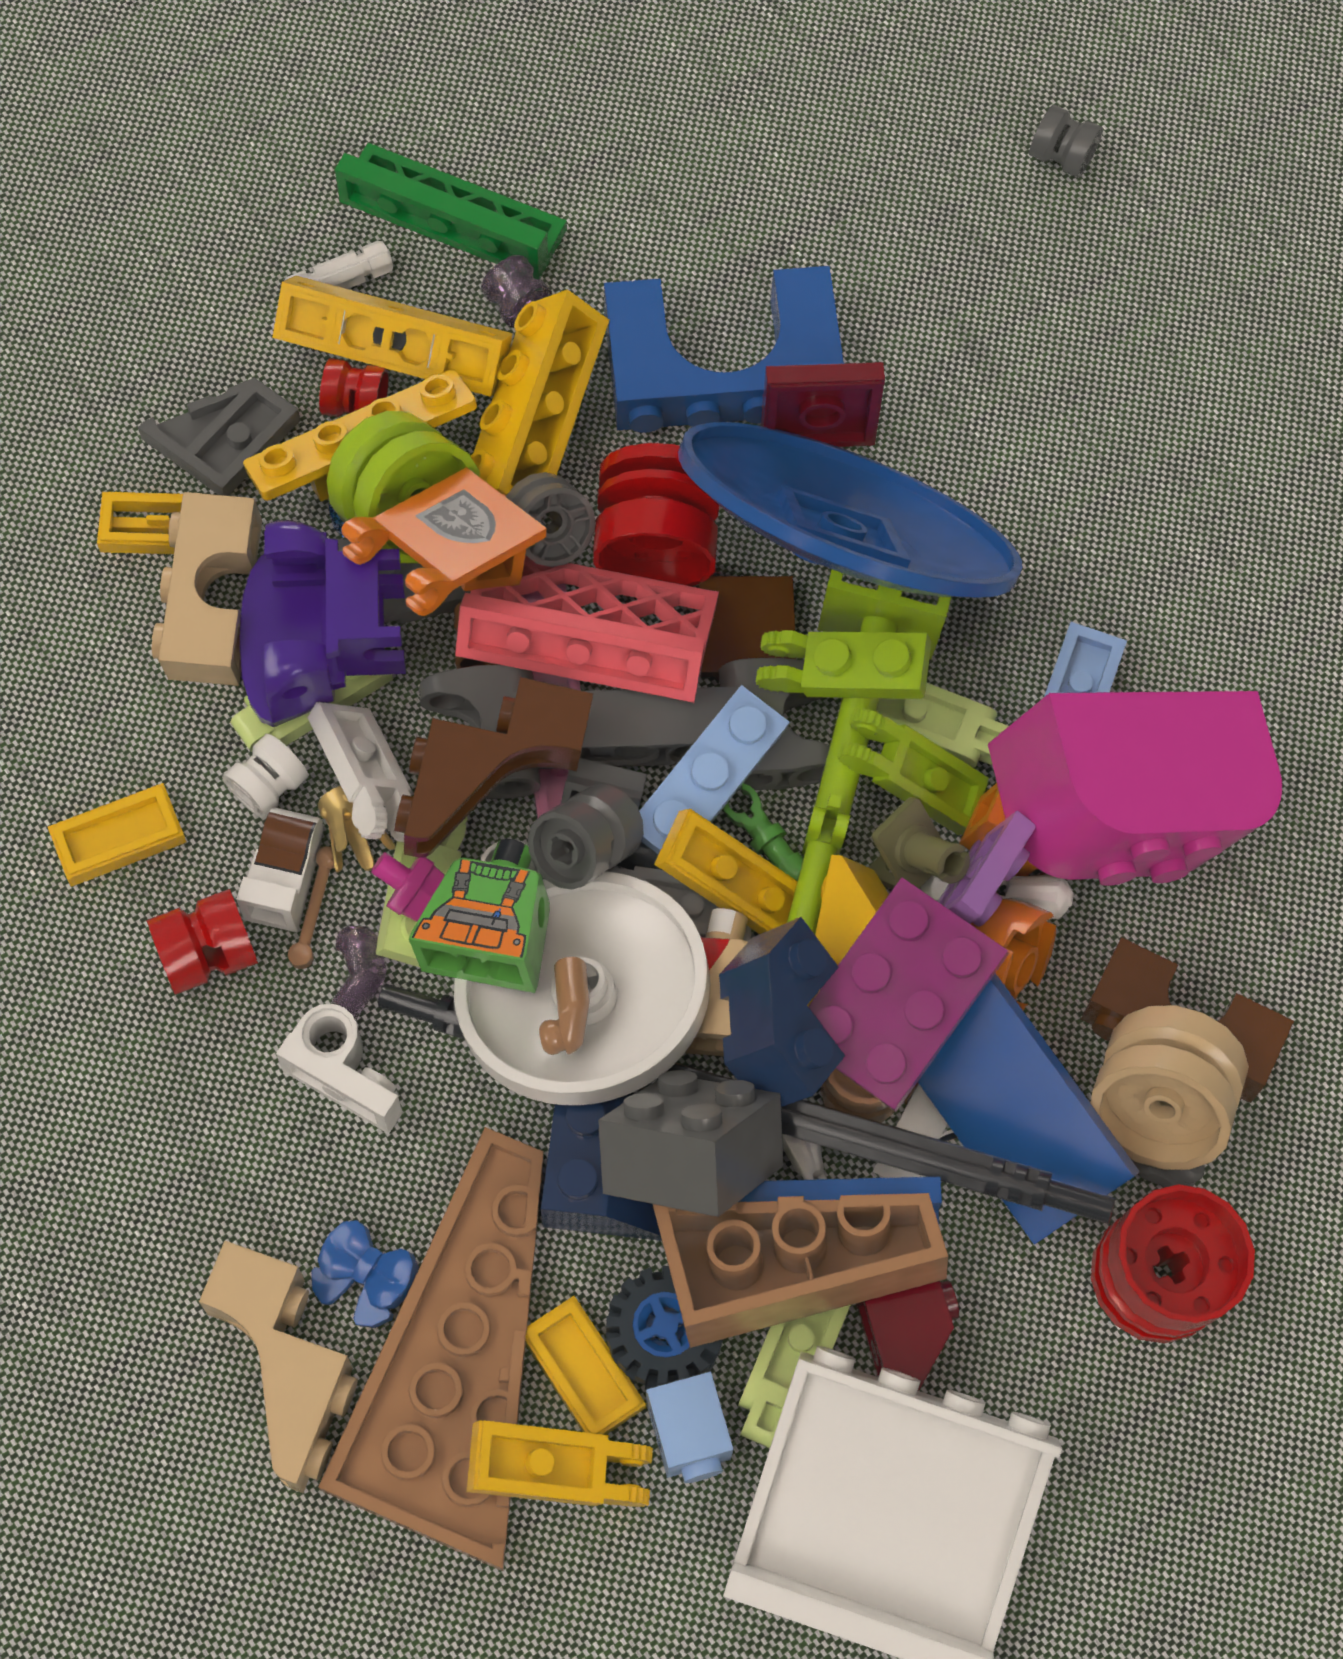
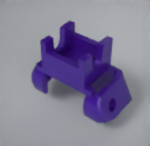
[240,520,406,727]

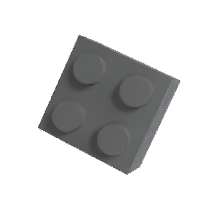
[598,1070,783,1217]

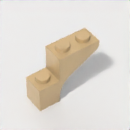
[199,1241,358,1493]

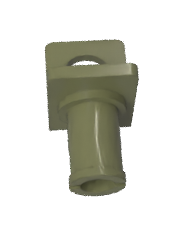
[869,797,970,890]

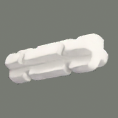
[284,241,393,289]

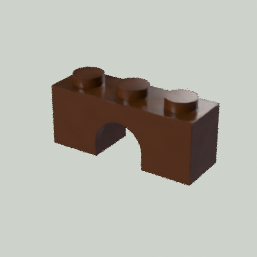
[1080,937,1294,1103]

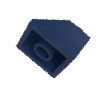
[541,1094,662,1241]

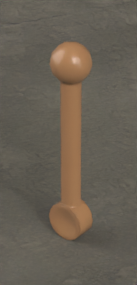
[288,846,335,969]

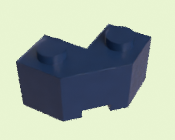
[719,917,845,1107]

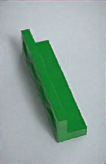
[335,143,567,281]

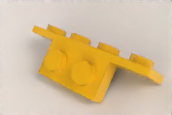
[243,370,477,502]

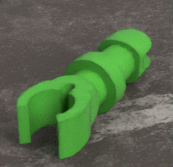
[723,783,804,881]

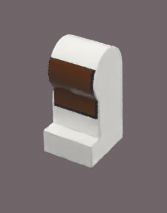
[236,807,323,933]

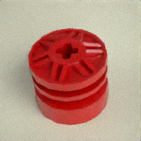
[593,443,719,587]
[1091,1184,1255,1344]

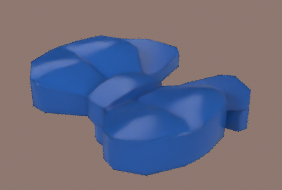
[311,1220,419,1328]

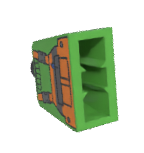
[409,839,550,993]

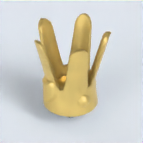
[318,783,396,873]

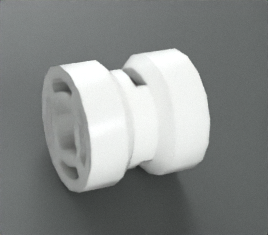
[222,734,309,819]

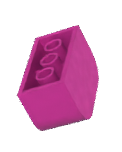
[988,691,1282,886]

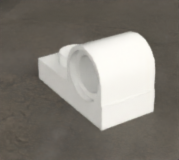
[276,1004,402,1134]

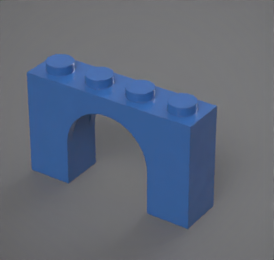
[604,266,844,433]

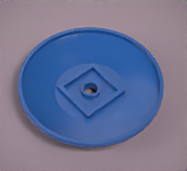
[678,422,1023,598]

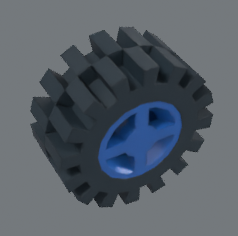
[606,1266,723,1390]

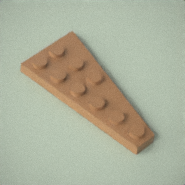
[318,1127,544,1572]

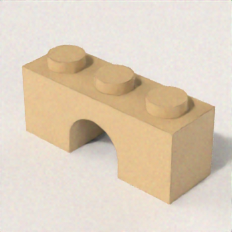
[152,492,262,686]

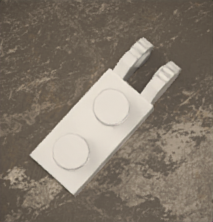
[307,702,411,842]

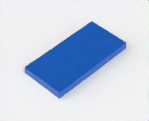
[918,973,1140,1245]

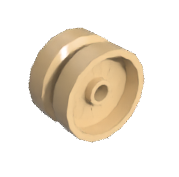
[1090,1005,1249,1170]

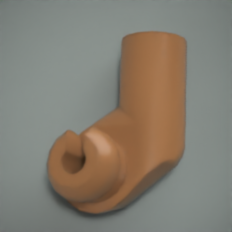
[539,957,590,1055]

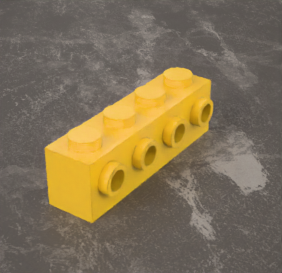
[471,289,609,496]

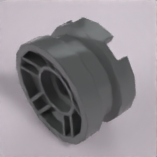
[506,472,595,567]

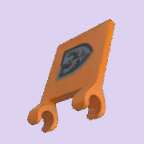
[341,467,547,616]

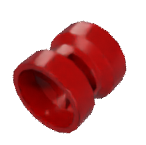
[319,358,389,417]

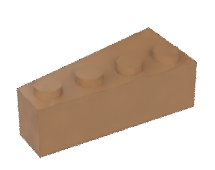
[653,1193,948,1348]

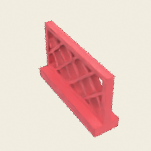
[455,555,719,703]

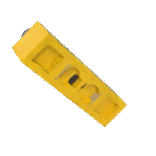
[272,275,513,397]

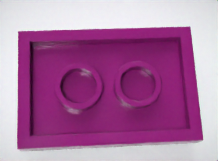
[808,877,1009,1112]

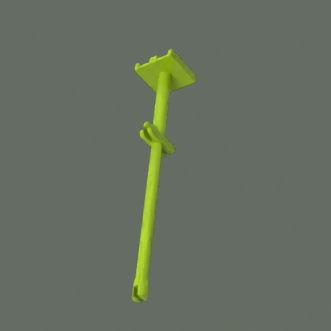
[787,569,951,934]

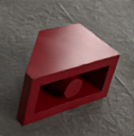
[856,1280,959,1391]

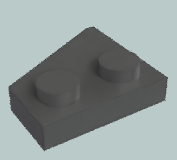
[138,378,301,496]

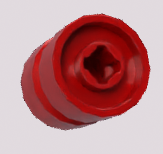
[146,889,258,995]

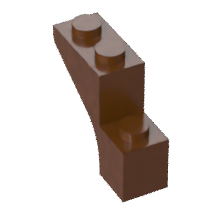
[394,677,594,858]

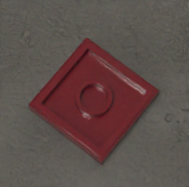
[761,362,885,447]

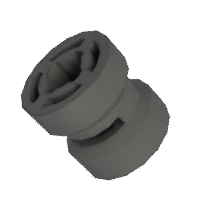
[1029,104,1103,178]

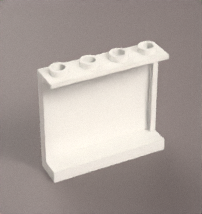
[723,1346,1062,1659]

